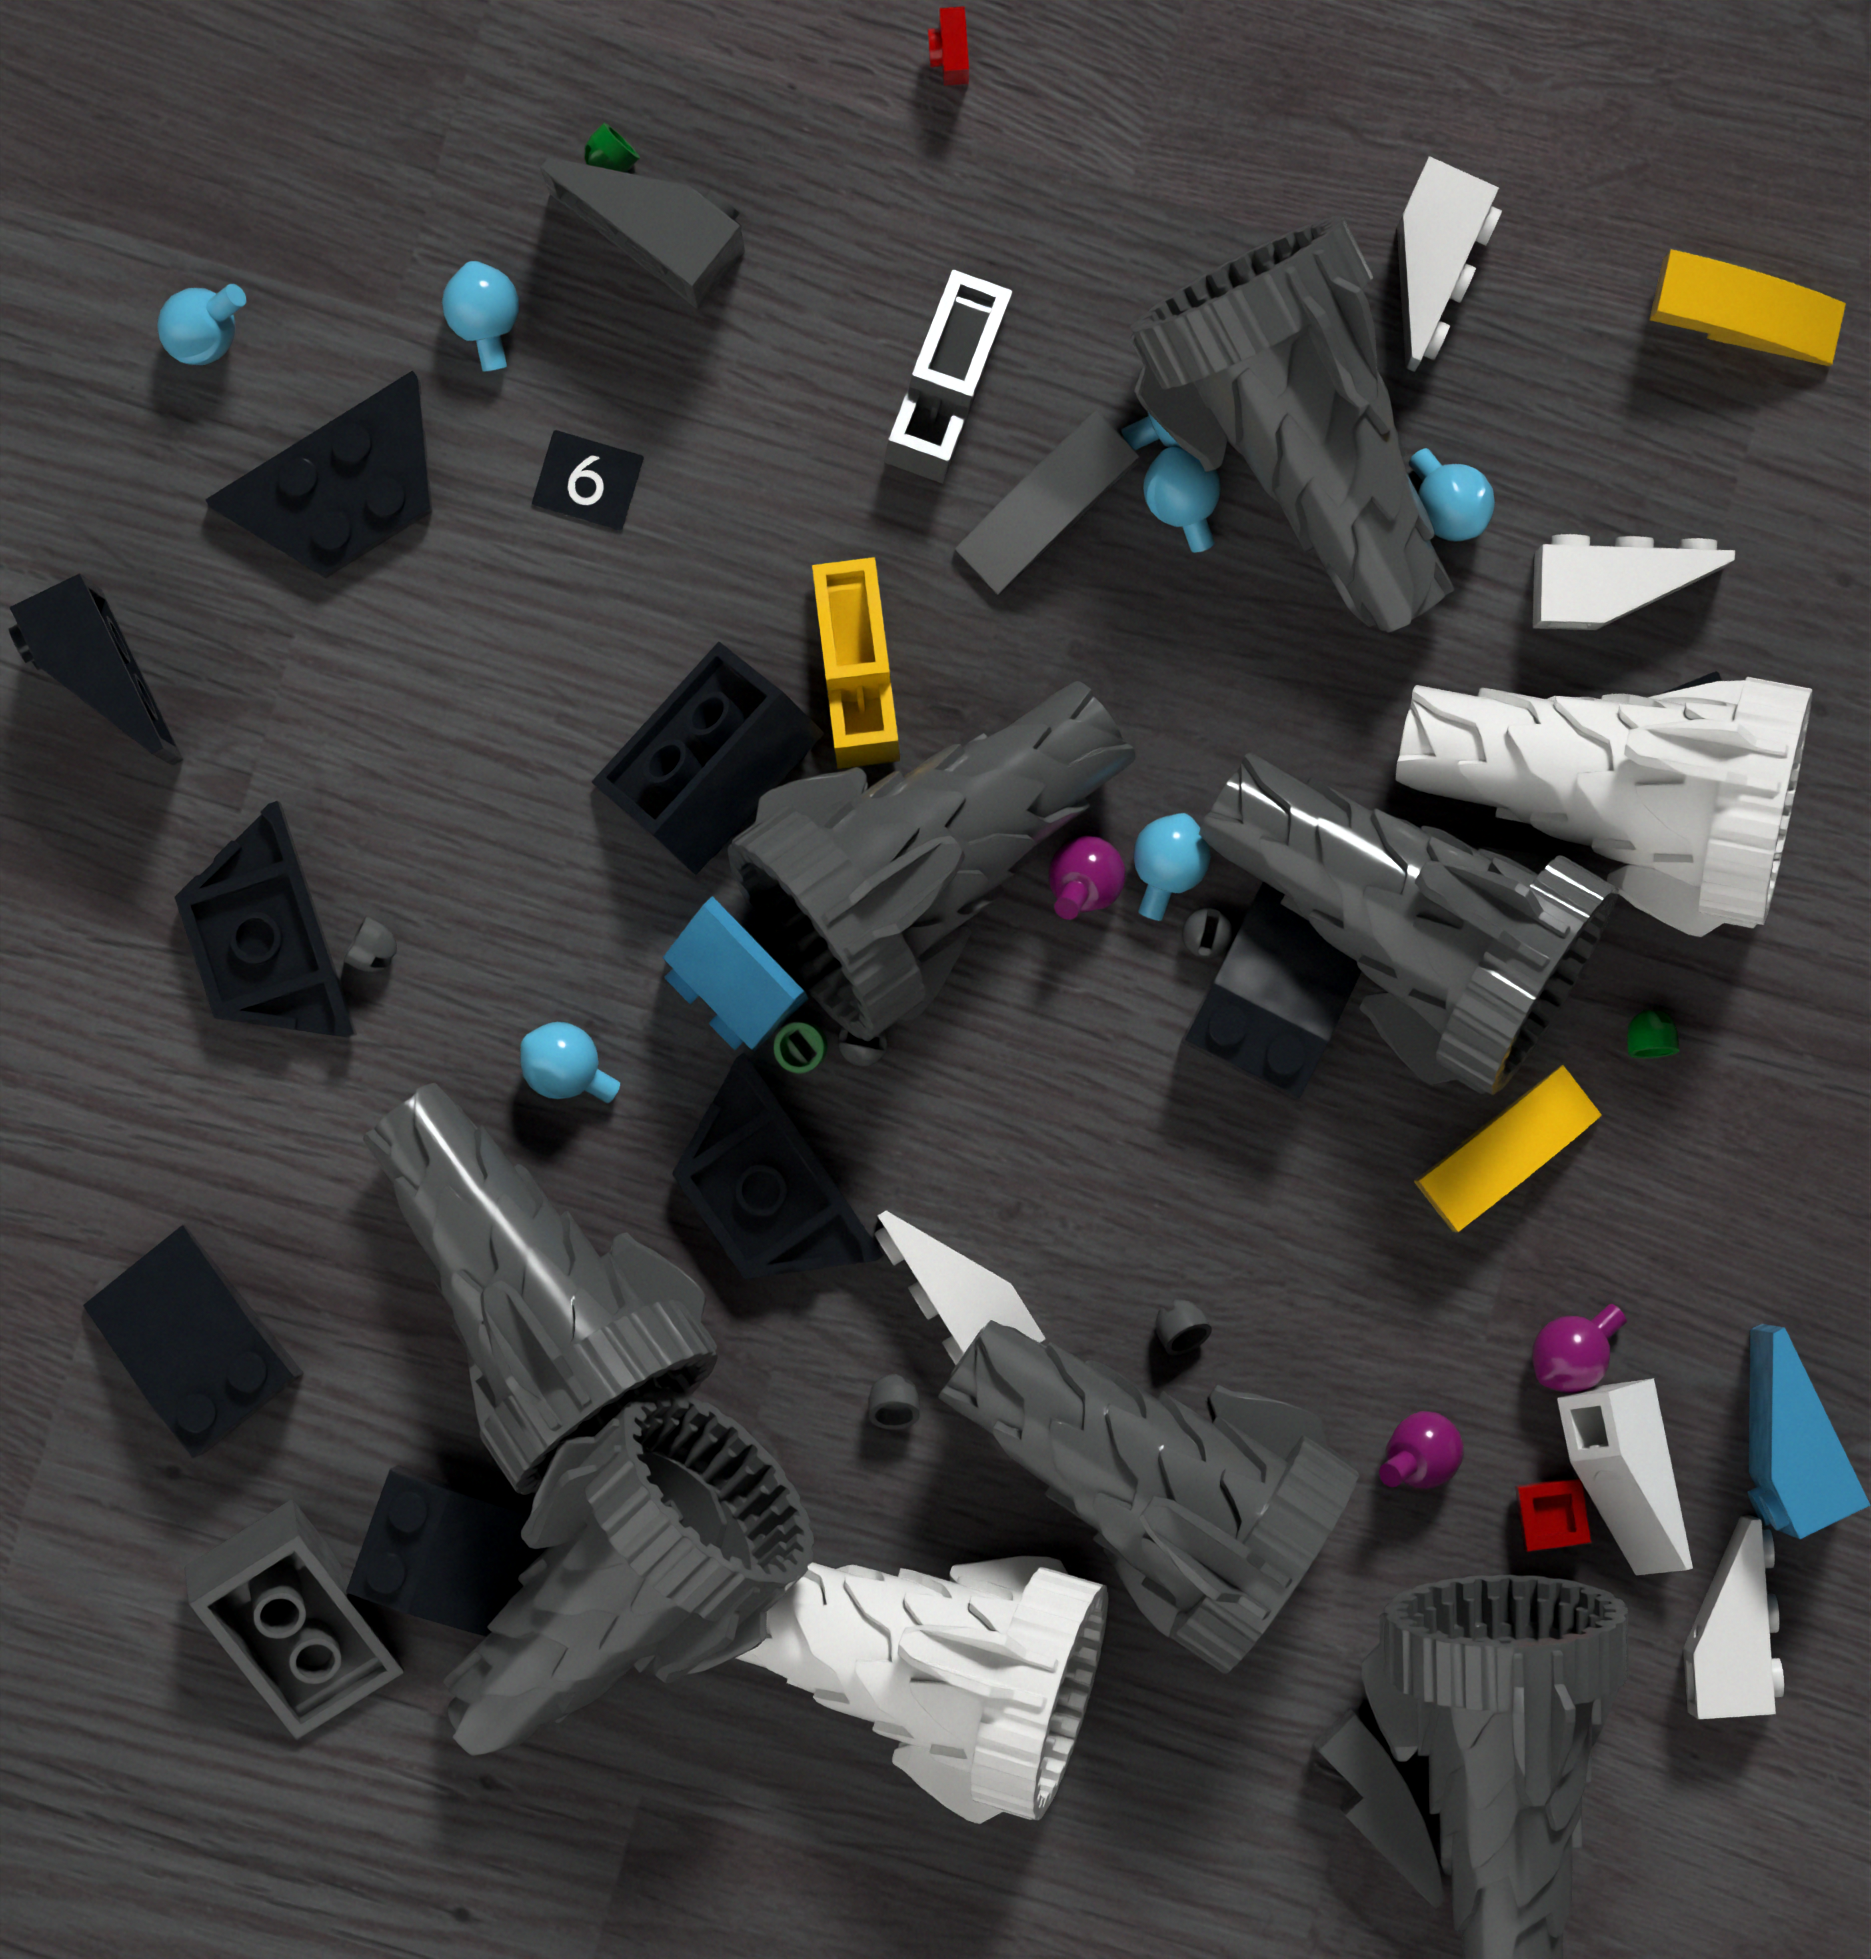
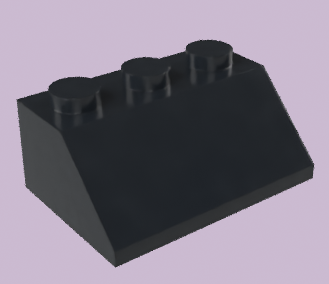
[592,642,825,875]

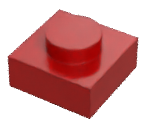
[928,6,969,86]
[1515,1477,1591,1552]

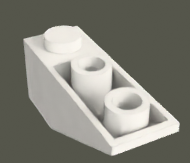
[1397,156,1502,372]
[1533,534,1735,630]
[874,1210,1046,1365]
[1557,1378,1693,1575]
[1683,1515,1784,1719]

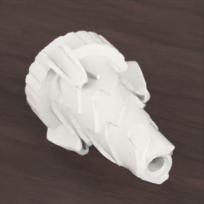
[1396,677,1812,937]
[735,1556,1109,1824]

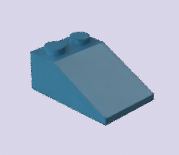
[662,896,809,1051]
[1748,1324,1870,1539]

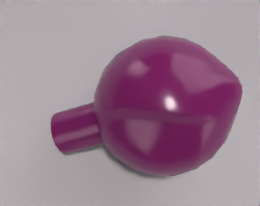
[1048,836,1125,920]
[1532,1304,1627,1393]
[1379,1411,1464,1489]

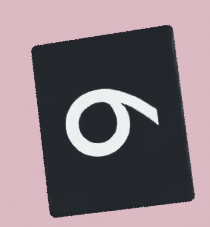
[532,430,644,531]

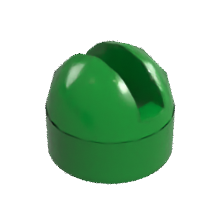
[584,122,640,173]
[1626,1010,1680,1058]
[774,1020,828,1073]

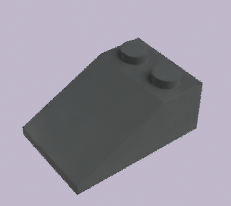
[540,157,745,310]
[184,1499,404,1740]

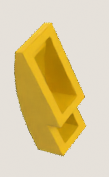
[1649,249,1846,366]
[812,557,901,769]
[1414,1065,1602,1232]

